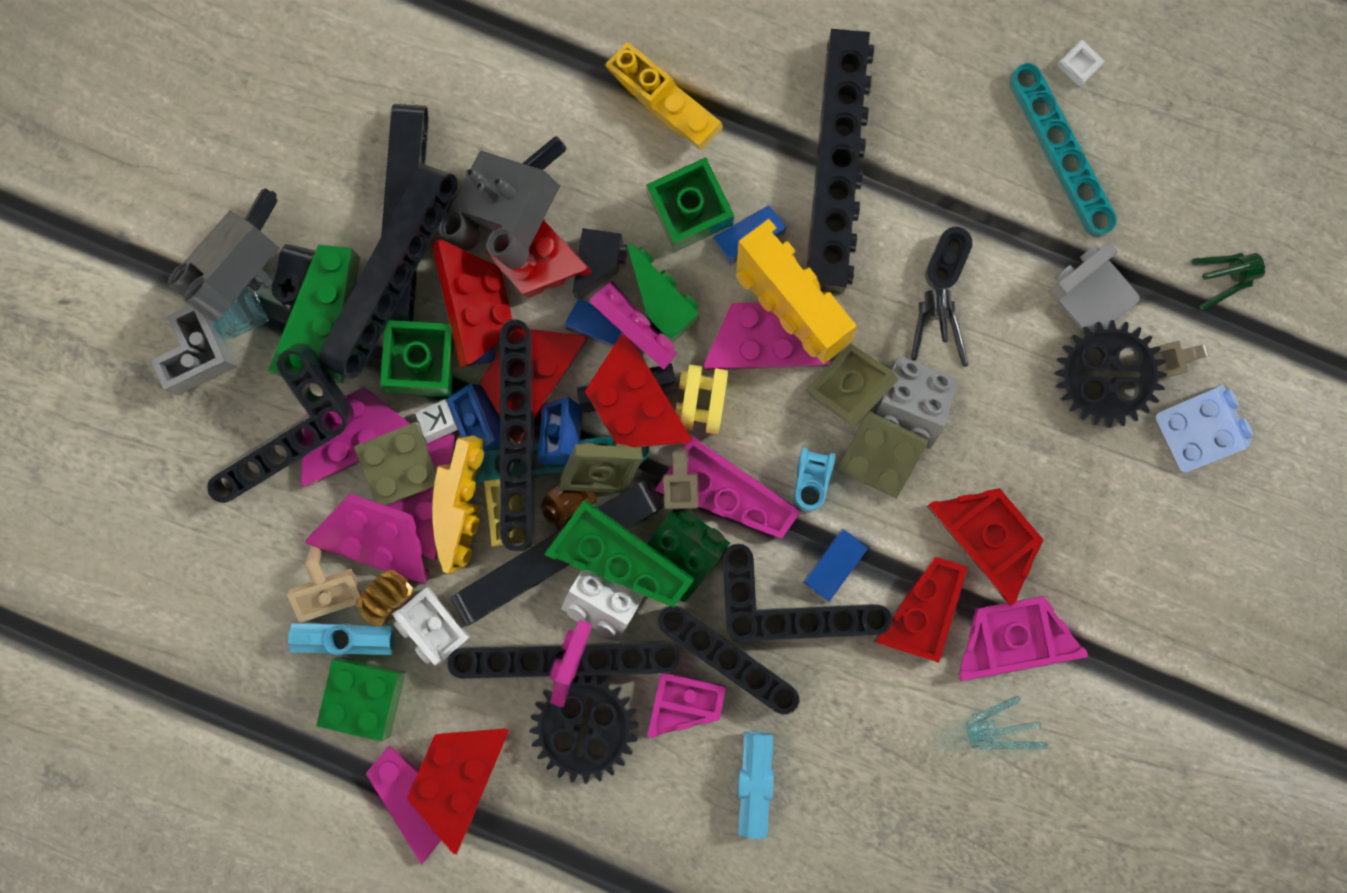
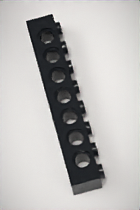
[806,28,874,294]

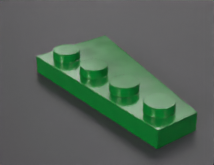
[544,499,694,608]

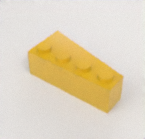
[736,219,857,364]

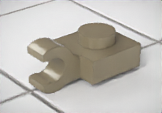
[1152,340,1209,380]
[663,449,699,509]

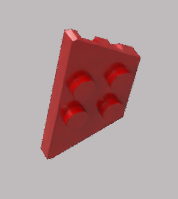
[485,219,592,298]
[432,240,513,367]
[479,329,588,443]
[585,333,693,447]
[927,488,1044,607]
[406,728,509,855]

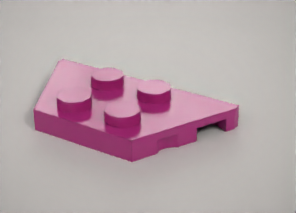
[704,302,830,370]
[301,387,410,487]
[388,434,458,560]
[306,493,430,585]
[958,596,1088,681]

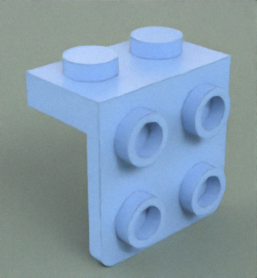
[1156,384,1253,472]

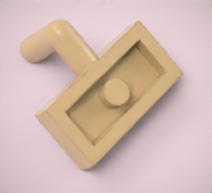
[287,546,362,623]

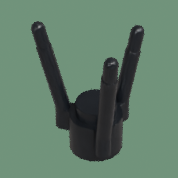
[911,289,968,367]

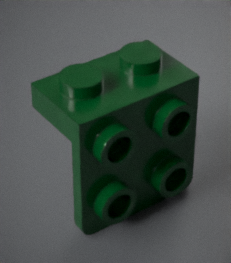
[647,508,730,602]

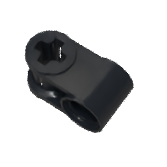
[271,244,316,310]

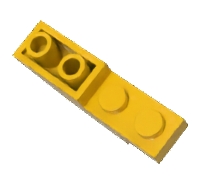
[605,42,723,151]
[432,436,485,574]

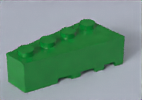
[268,244,360,383]

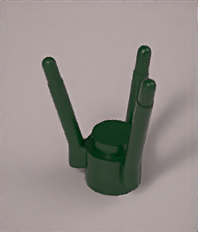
[1191,252,1265,311]

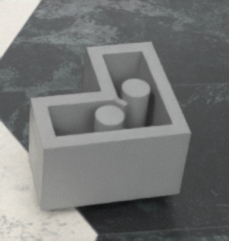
[150,305,237,395]

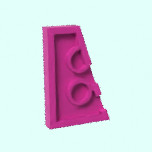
[589,281,678,370]
[366,746,441,865]

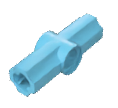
[288,623,395,655]
[738,731,774,839]

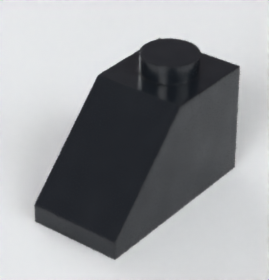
[572,228,628,299]

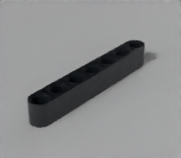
[381,104,429,322]
[319,165,458,379]
[500,319,535,552]
[450,480,663,627]
[447,641,680,679]

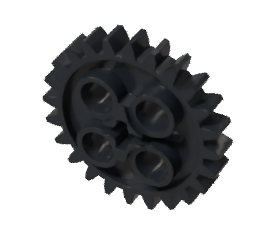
[1054,320,1167,427]
[529,675,639,784]

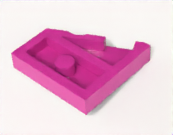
[550,619,592,708]
[647,673,726,738]

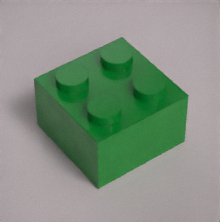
[646,157,735,252]
[380,320,455,397]
[316,657,406,742]

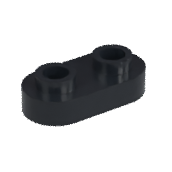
[925,227,973,289]

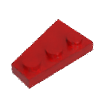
[873,557,968,663]

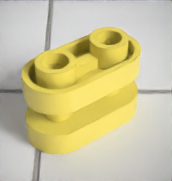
[675,364,728,435]

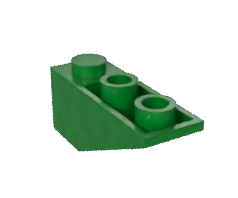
[627,243,699,343]

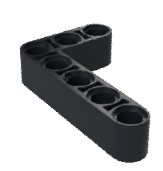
[207,343,354,503]
[722,543,892,642]

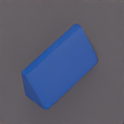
[713,205,786,265]
[565,298,623,348]
[446,383,500,452]
[537,397,582,465]
[802,529,868,602]

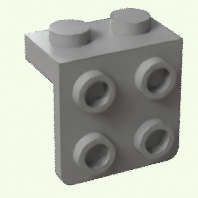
[1048,242,1139,333]
[874,357,957,449]

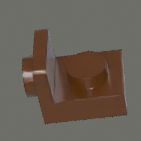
[540,484,598,530]

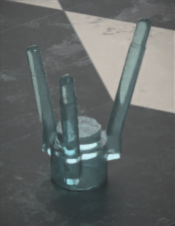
[966,696,1048,751]

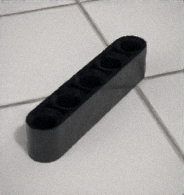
[658,605,799,715]

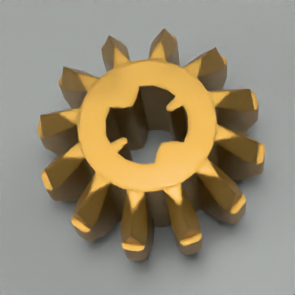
[356,569,413,627]

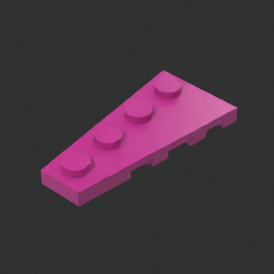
[654,436,801,539]

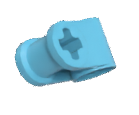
[793,447,835,513]

